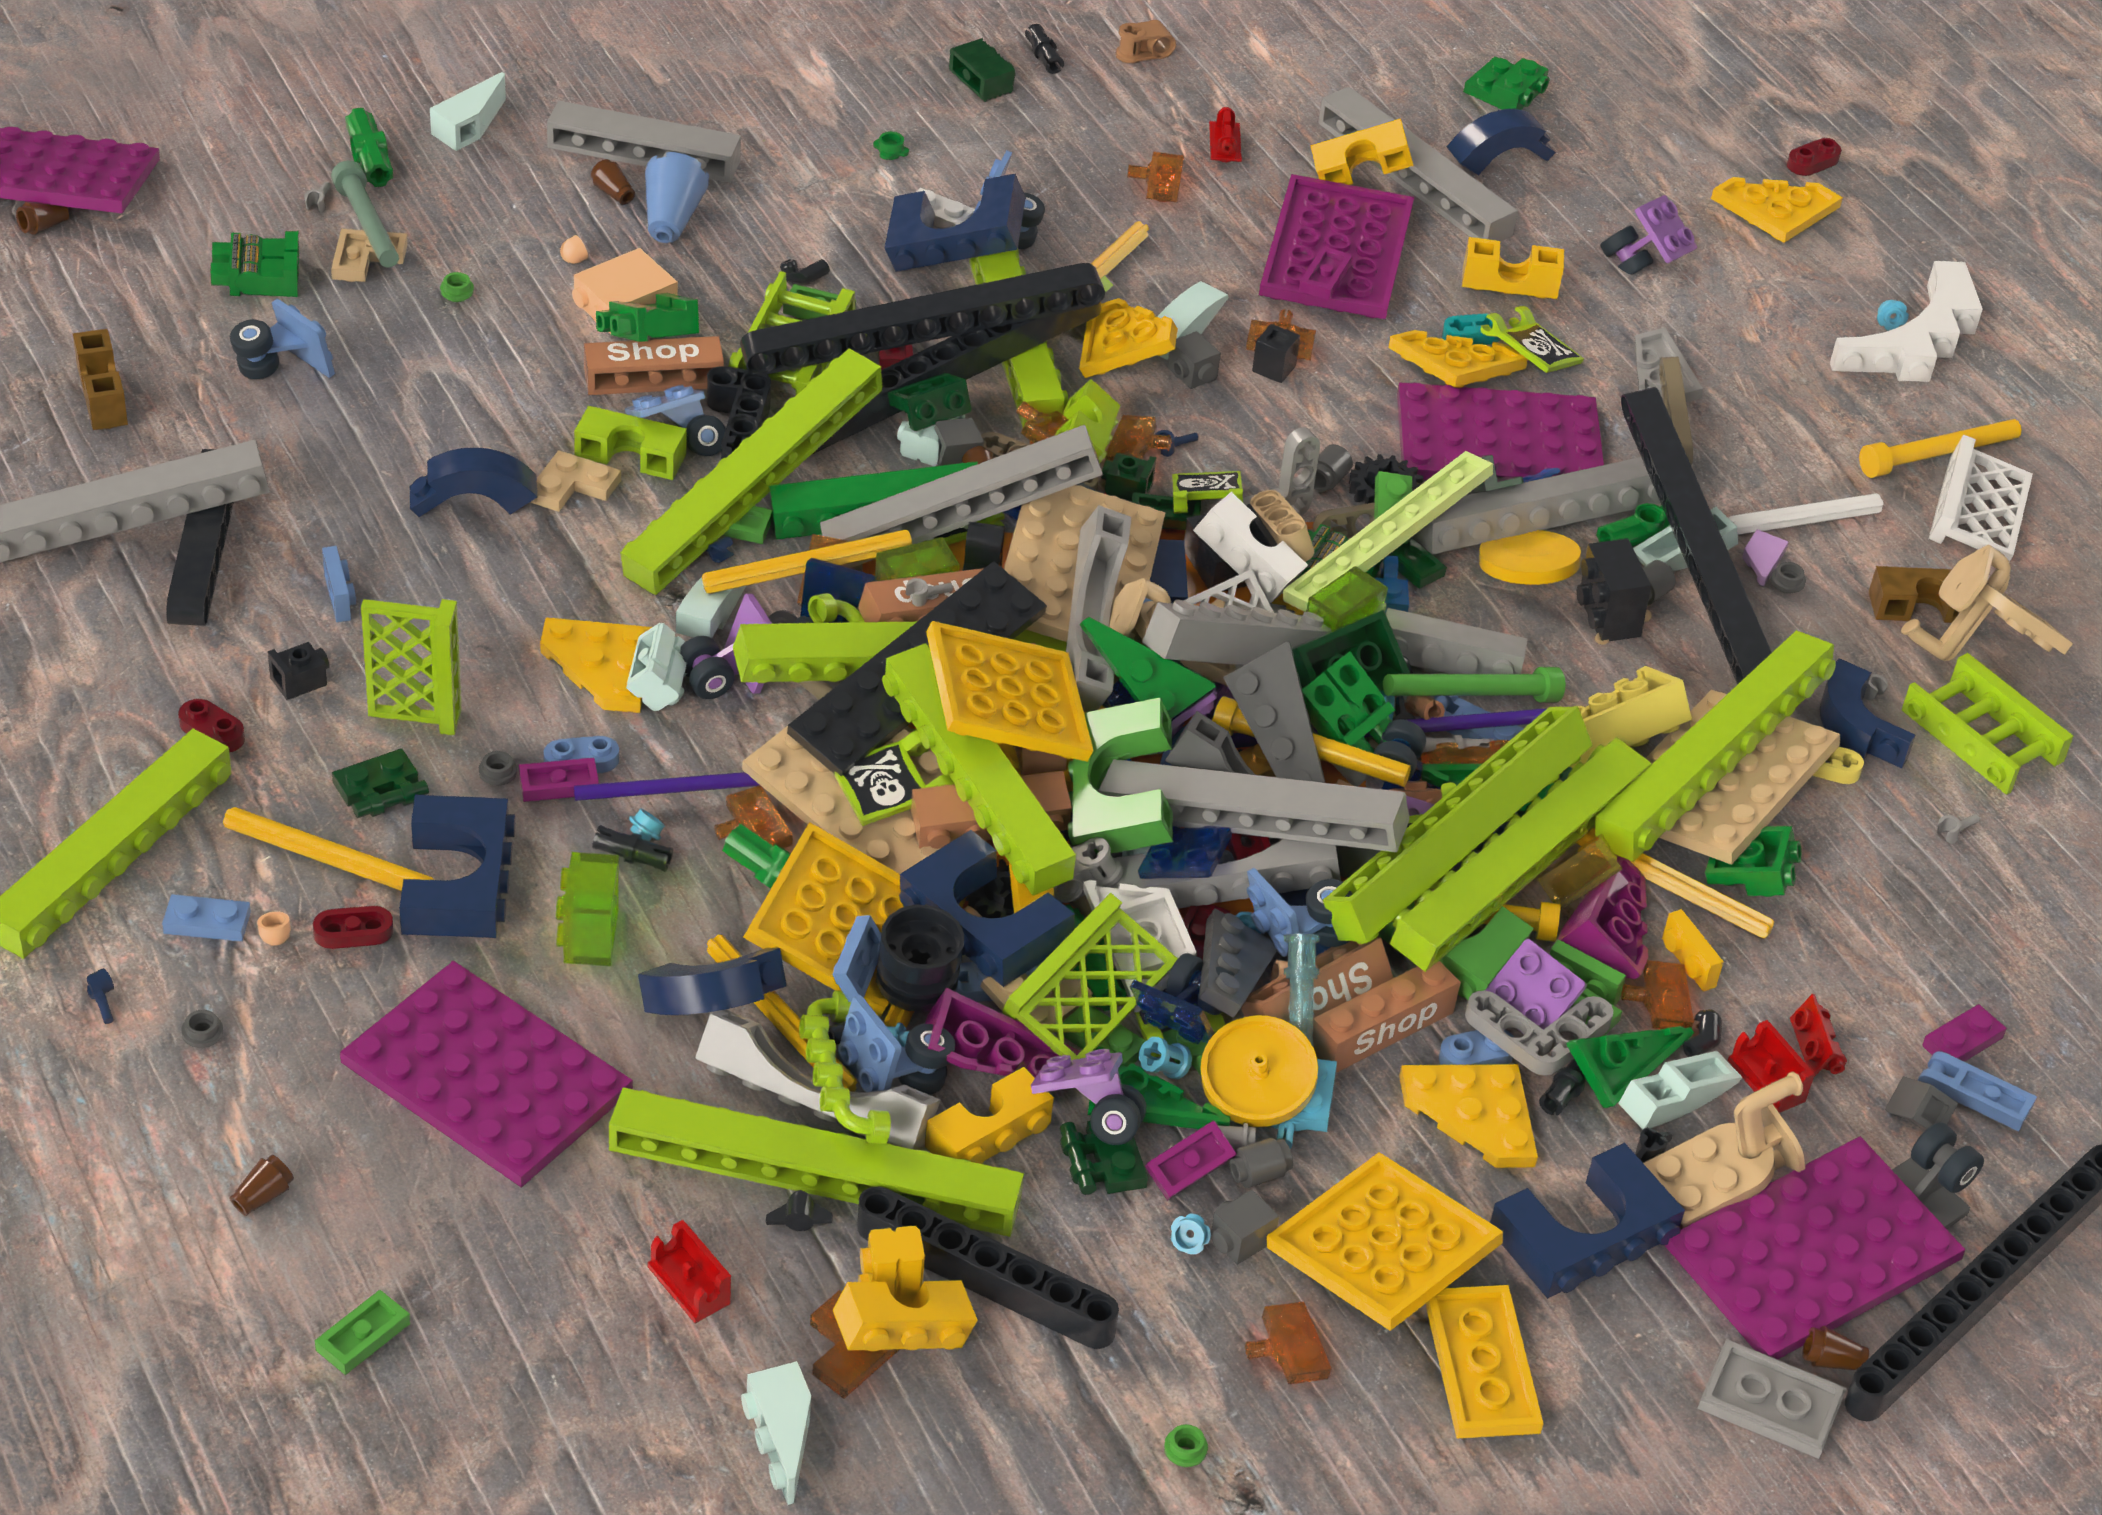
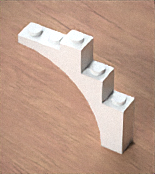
[1830,261,1983,382]

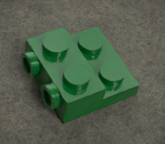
[1463,56,1550,110]
[1705,826,1802,897]

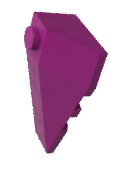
[1557,854,1648,979]
[925,988,1081,1088]

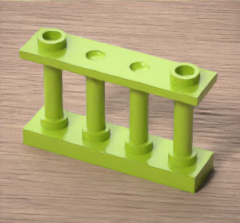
[728,271,855,395]
[1901,652,2074,795]

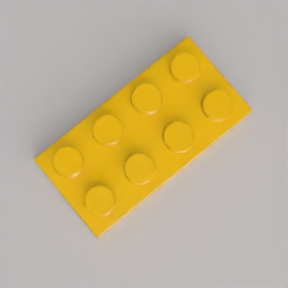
[1425,1285,1544,1439]

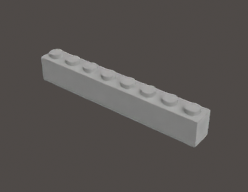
[1318,87,1518,242]
[820,425,1103,573]
[0,440,270,562]
[1412,457,1660,555]
[1099,759,1410,852]

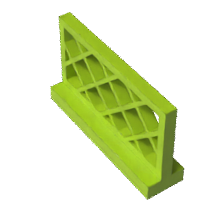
[361,599,462,735]
[1002,892,1178,1060]

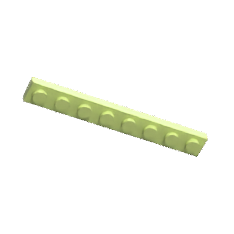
[1283,451,1493,613]

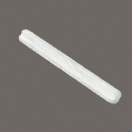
[1728,493,1884,535]

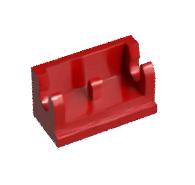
[1727,1020,1815,1113]
[647,1220,731,1323]

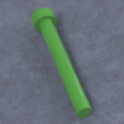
[1383,667,1566,703]

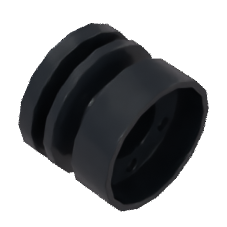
[876,904,964,1012]

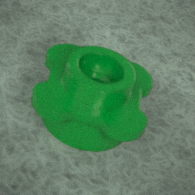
[873,131,909,160]

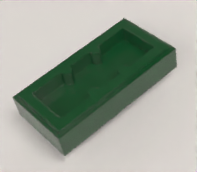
[1132,493,1201,530]
[1388,537,1447,589]

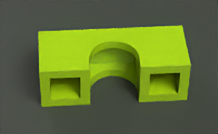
[1055,379,1121,464]
[574,406,687,480]

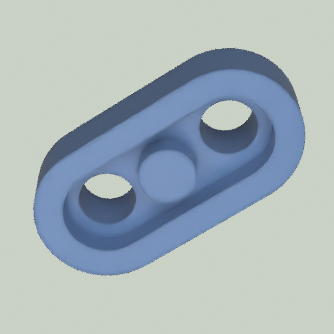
[544,736,619,773]
[1439,1030,1514,1065]

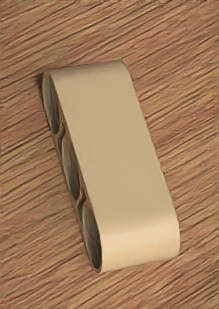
[1250,490,1315,562]

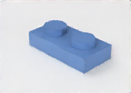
[322,546,356,622]
[162,894,251,942]
[832,915,881,1002]

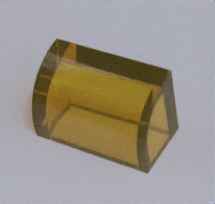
[1537,833,1623,910]

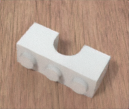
[1193,492,1308,603]

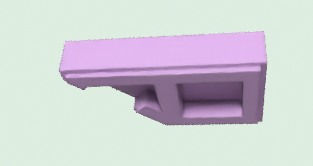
[1742,529,1788,586]

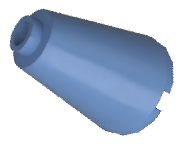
[645,152,709,243]

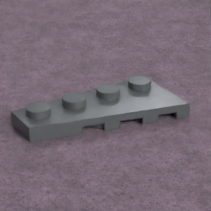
[1223,641,1326,783]
[1199,908,1277,1018]

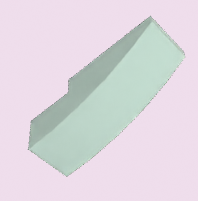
[1157,281,1229,360]
[1633,507,1738,571]
[676,570,746,638]
[1618,1051,1742,1129]

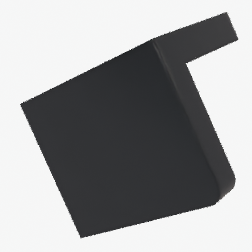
[1252,324,1300,383]

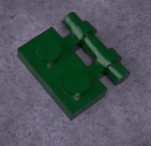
[332,748,429,818]
[1060,1121,1148,1195]

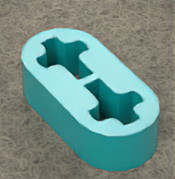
[1442,313,1501,345]

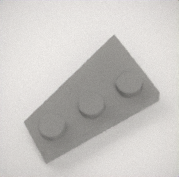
[1635,328,1703,402]

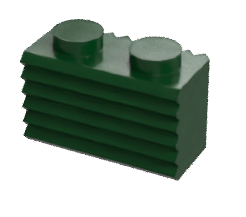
[949,38,1016,102]

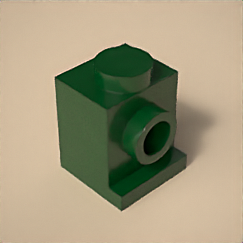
[1101,453,1157,501]

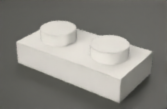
[916,188,975,229]

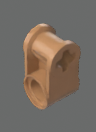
[1115,20,1176,63]

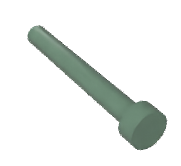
[331,160,399,268]

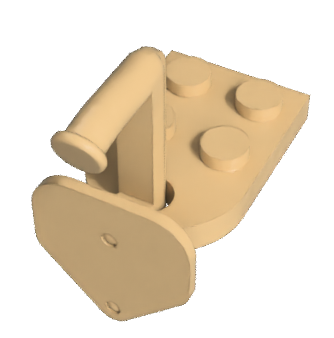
[1901,545,2073,661]
[1109,578,1236,687]
[1643,1072,1805,1229]

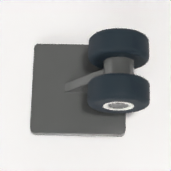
[1892,1122,1984,1229]

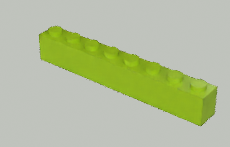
[969,248,1068,428]
[882,643,1076,896]
[0,729,232,959]

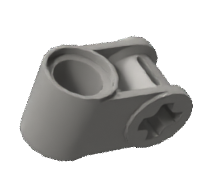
[1053,837,1123,903]

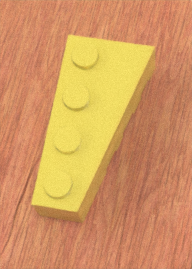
[1569,666,1692,769]

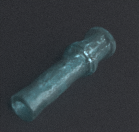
[1284,934,1320,1046]

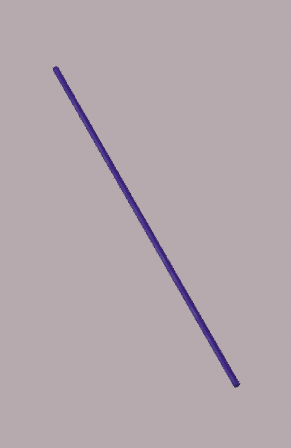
[574,708,1547,801]

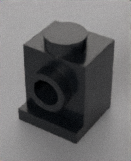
[268,642,330,700]

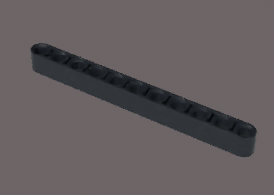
[740,263,1105,376]
[811,302,1102,455]
[1621,387,1772,685]
[1845,1144,2102,1422]

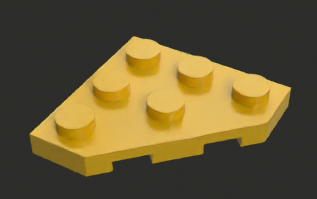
[1711,177,1843,243]
[1079,298,1178,378]
[1388,330,1528,388]
[540,617,652,713]
[1399,1064,1538,1168]

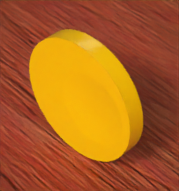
[1479,530,1581,585]
[1201,1015,1318,1127]

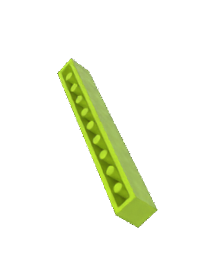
[620,348,882,596]
[733,621,1067,683]
[1595,630,1836,862]
[1322,706,1593,944]
[1389,737,1652,972]
[609,1087,1024,1237]

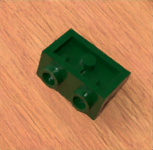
[888,373,972,431]

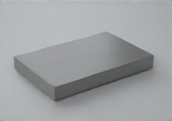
[1697,1339,1847,1459]

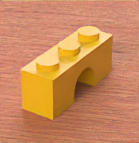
[1310,118,1414,185]
[1462,237,1564,299]
[925,1067,1054,1164]
[833,1280,978,1351]

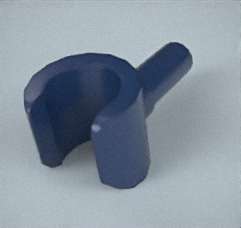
[1154,430,1199,457]
[706,536,734,563]
[87,968,114,1024]

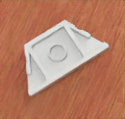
[1083,880,1197,1012]

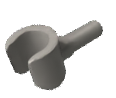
[304,182,331,212]
[906,578,953,607]
[1864,674,1888,700]
[1936,814,1980,844]

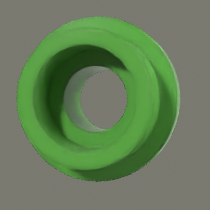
[440,272,474,302]
[1164,1424,1208,1467]

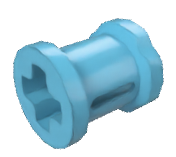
[1139,1037,1192,1079]

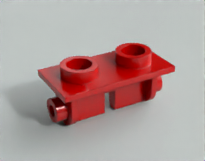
[1209,107,1242,162]
[1790,994,1847,1077]

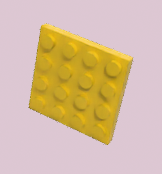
[926,621,1094,762]
[743,822,904,1017]
[1266,1152,1503,1331]

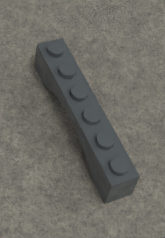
[1165,711,1381,878]

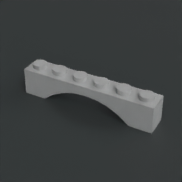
[1066,505,1131,712]
[1105,839,1341,909]
[695,1009,941,1150]

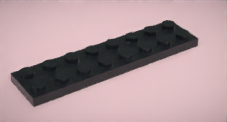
[787,561,1047,777]

